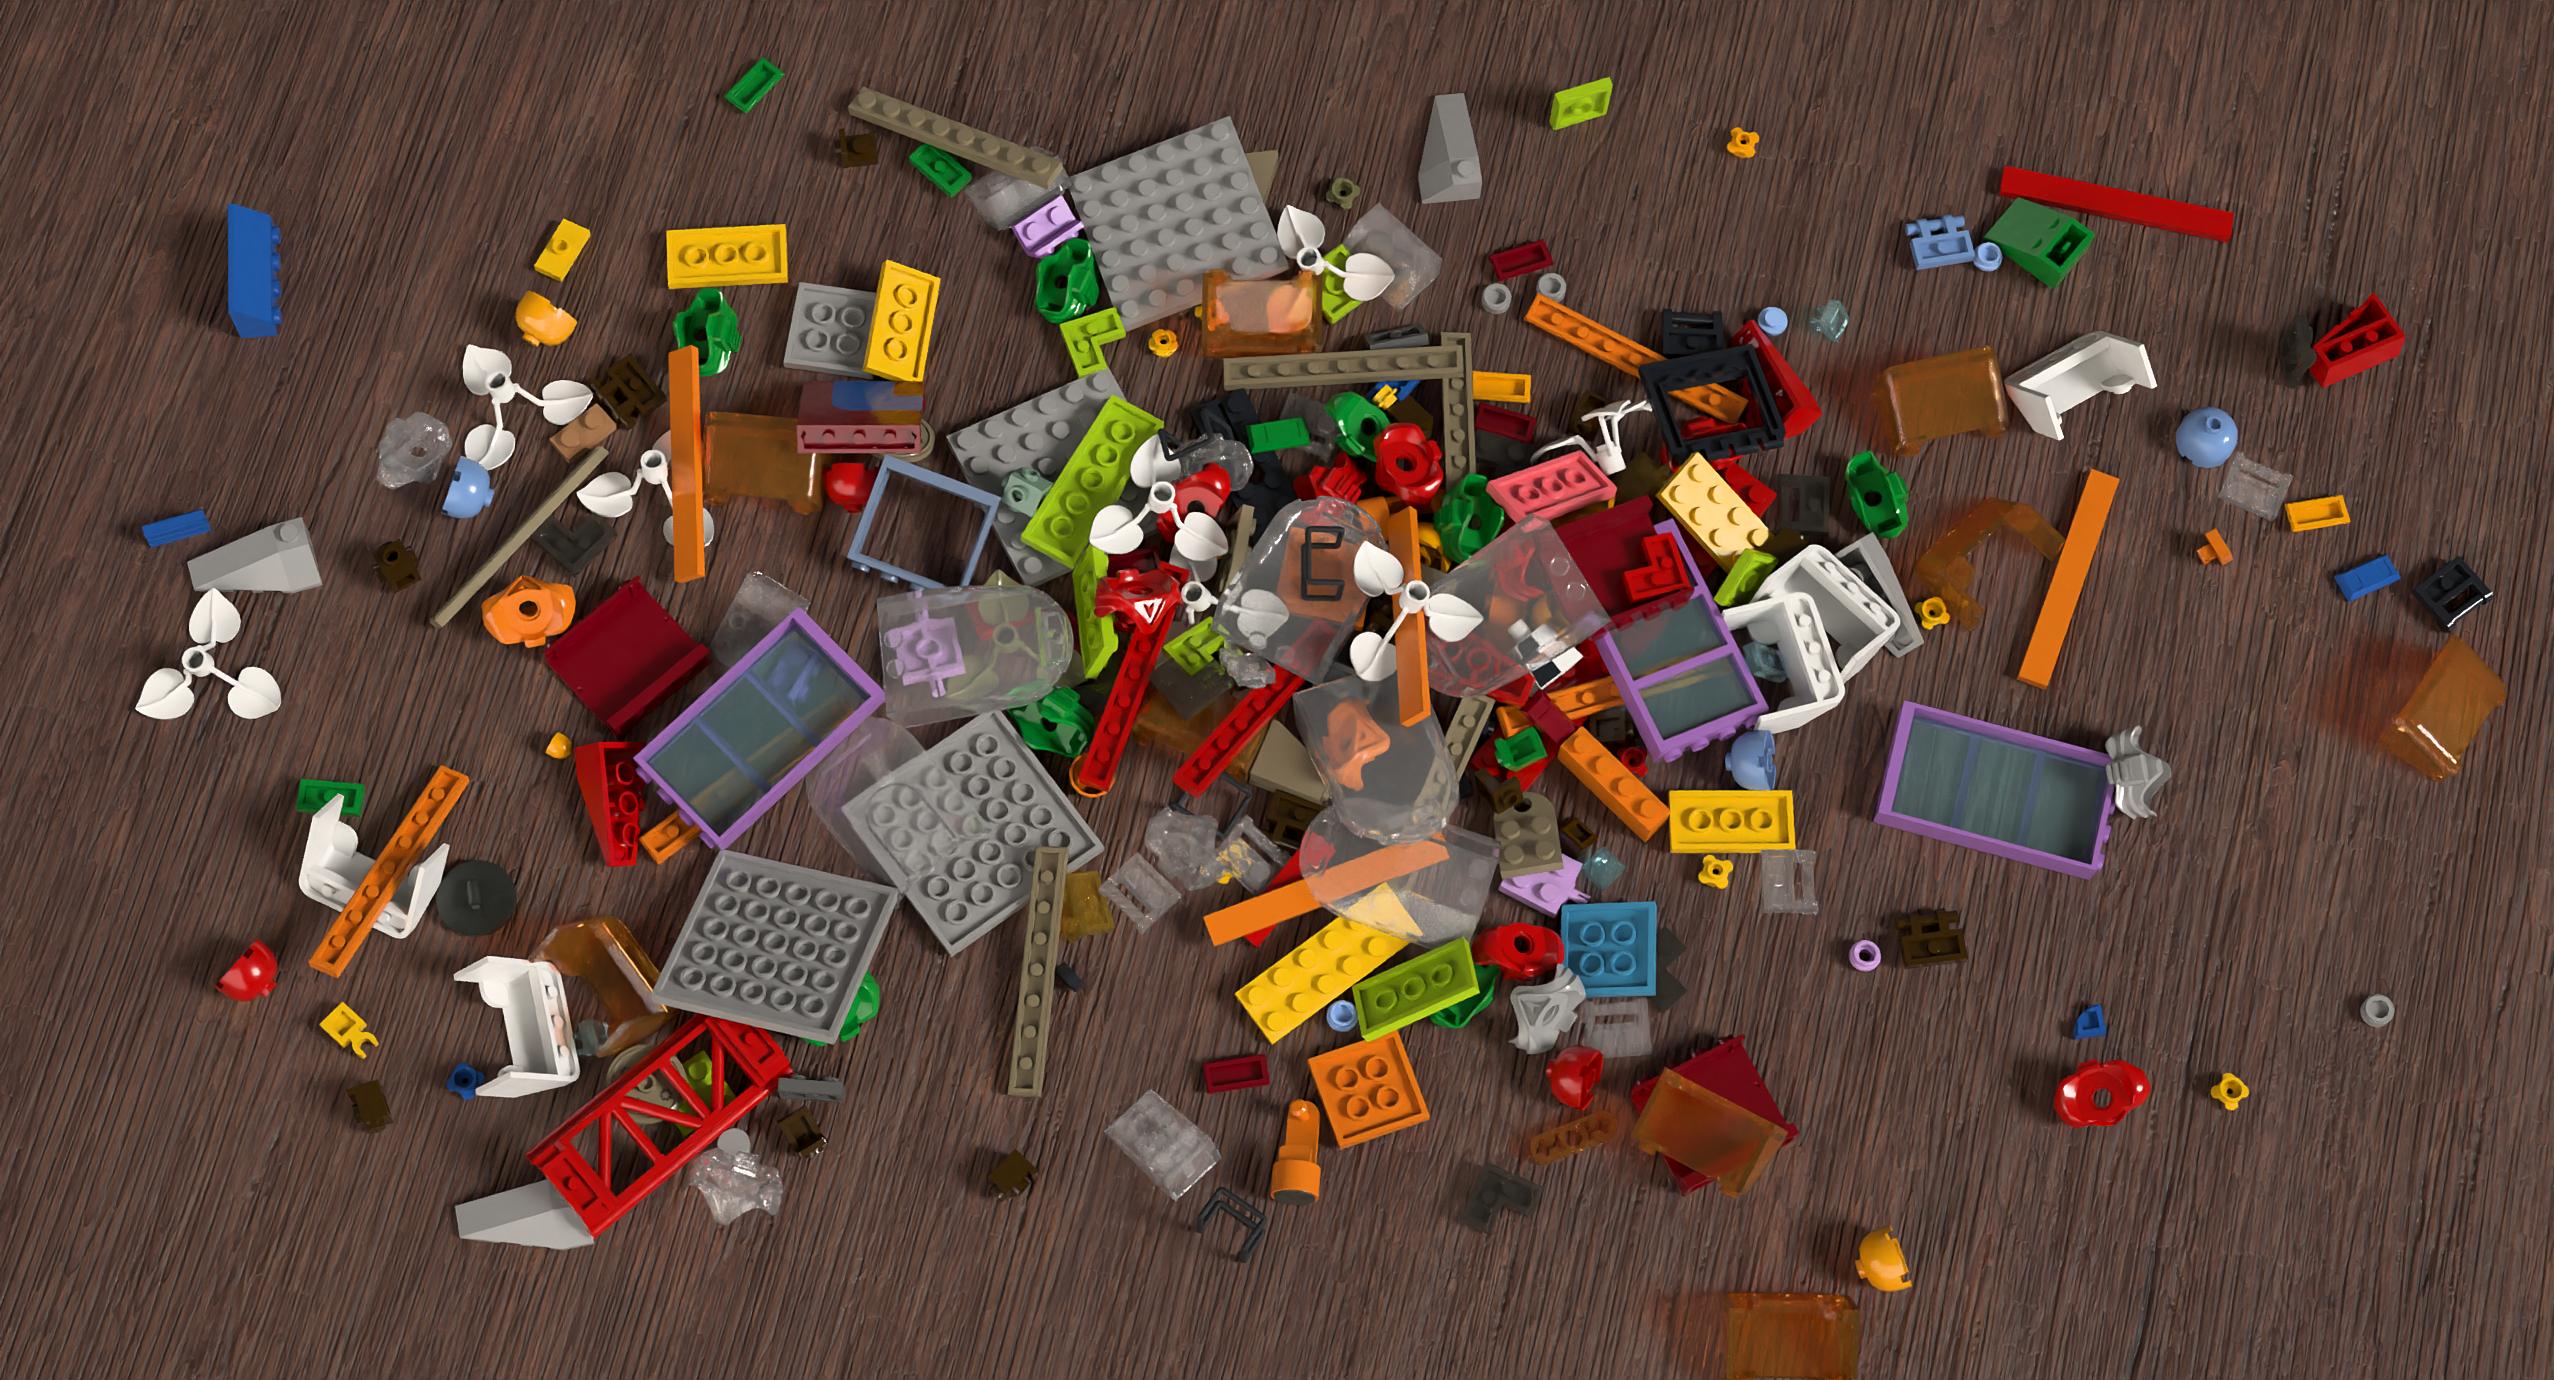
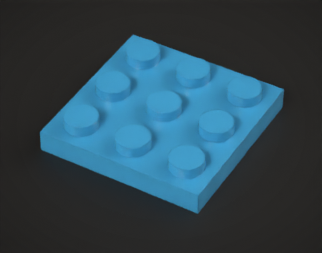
[1561,901,1657,998]

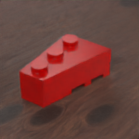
[2307,292,2406,388]

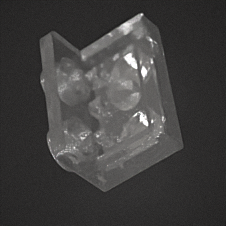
[1220,638,1275,689]

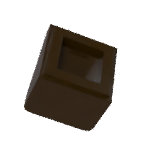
[1559,817,1599,861]

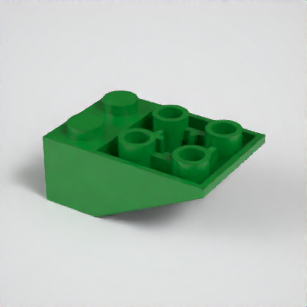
[1983,197,2096,290]

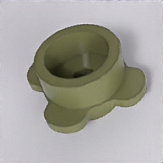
[1326,178,1360,210]

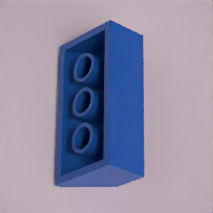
[228,204,282,338]

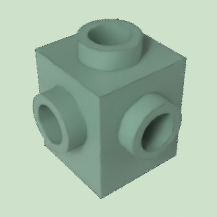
[1000,467,1053,517]

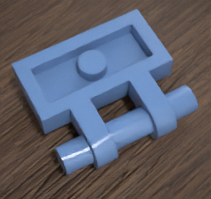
[1905,214,1975,270]

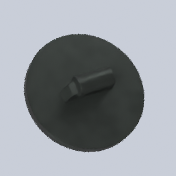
[436,860,517,937]

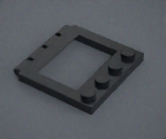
[1638,344,1786,467]

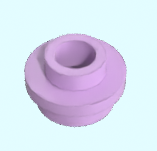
[1849,940,1881,972]

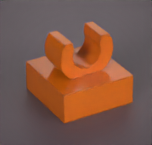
[2197,528,2233,566]

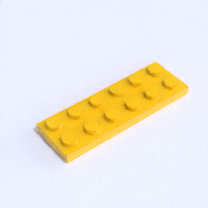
[1234,882,1424,1045]

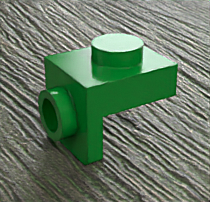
[1494,727,1548,772]

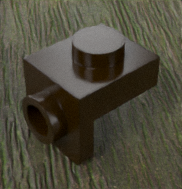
[777,1105,828,1159]

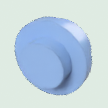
[1973,242,2003,271]
[1757,307,1788,336]
[1327,1000,1358,1032]

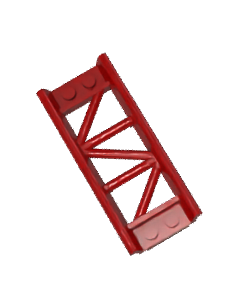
[524,1013,794,1240]

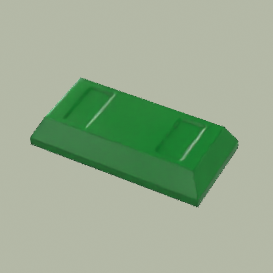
[724,57,785,114]
[1246,416,1310,454]

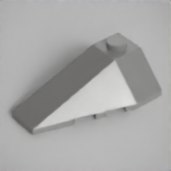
[1418,93,1482,204]
[187,517,323,593]
[1833,532,1924,658]
[455,1179,594,1250]

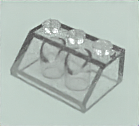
[962,145,1072,230]
[1342,202,1442,312]

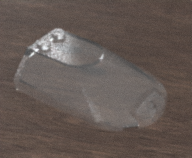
[806,717,992,911]
[1299,798,1501,950]

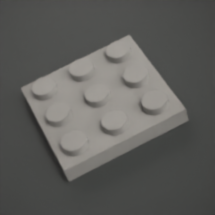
[783,282,877,379]

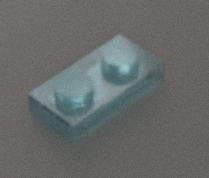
[1743,642,1789,683]

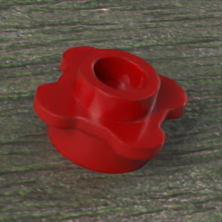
[1617,747,1648,777]

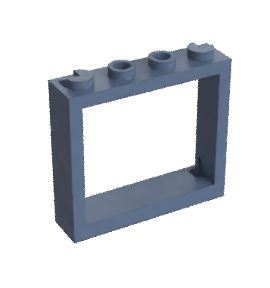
[847,454,1001,605]

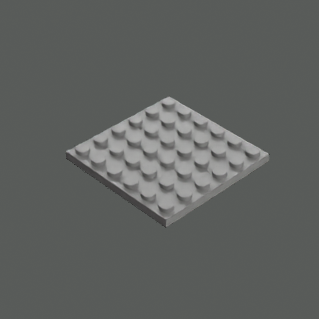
[1066,116,1290,332]
[946,367,1159,591]
[843,704,1104,957]
[651,849,899,1045]

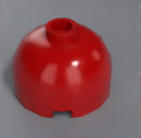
[825,463,884,513]
[214,938,278,1002]
[1546,1045,1603,1111]

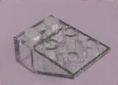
[708,572,811,679]
[1105,1089,1221,1201]

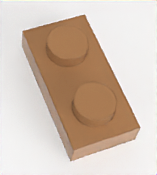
[549,403,617,465]

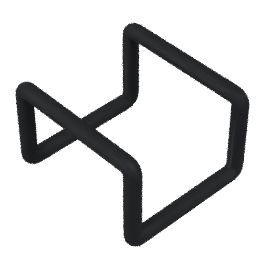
[1158,408,1238,475]
[1301,526,1345,602]
[1169,772,1253,841]
[1197,1187,1267,1263]

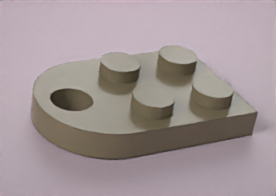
[1215,504,1256,602]
[1493,792,1564,879]

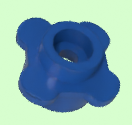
[446,1062,485,1100]

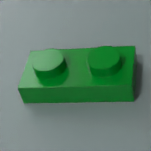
[909,143,972,198]
[296,779,366,818]

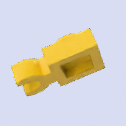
[319,1002,378,1059]

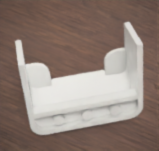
[2004,331,2157,440]
[1749,544,1900,684]
[1721,592,1845,734]
[299,793,450,939]
[453,956,580,1098]

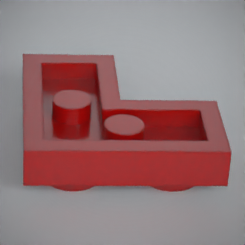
[1621,531,1691,604]

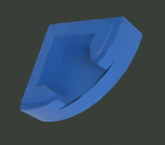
[2073,1003,2107,1040]

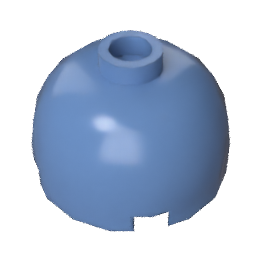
[2176,407,2238,468]
[441,456,495,519]
[1725,730,1776,791]

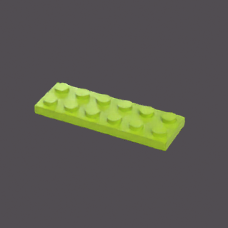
[1021,394,1164,570]

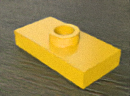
[534,218,591,282]

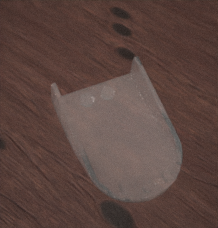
[1210,496,1388,686]
[1424,513,1611,698]
[876,585,1074,728]
[1292,670,1460,846]

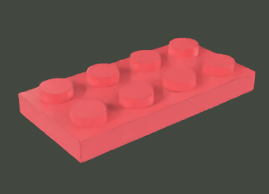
[1486,450,1617,530]

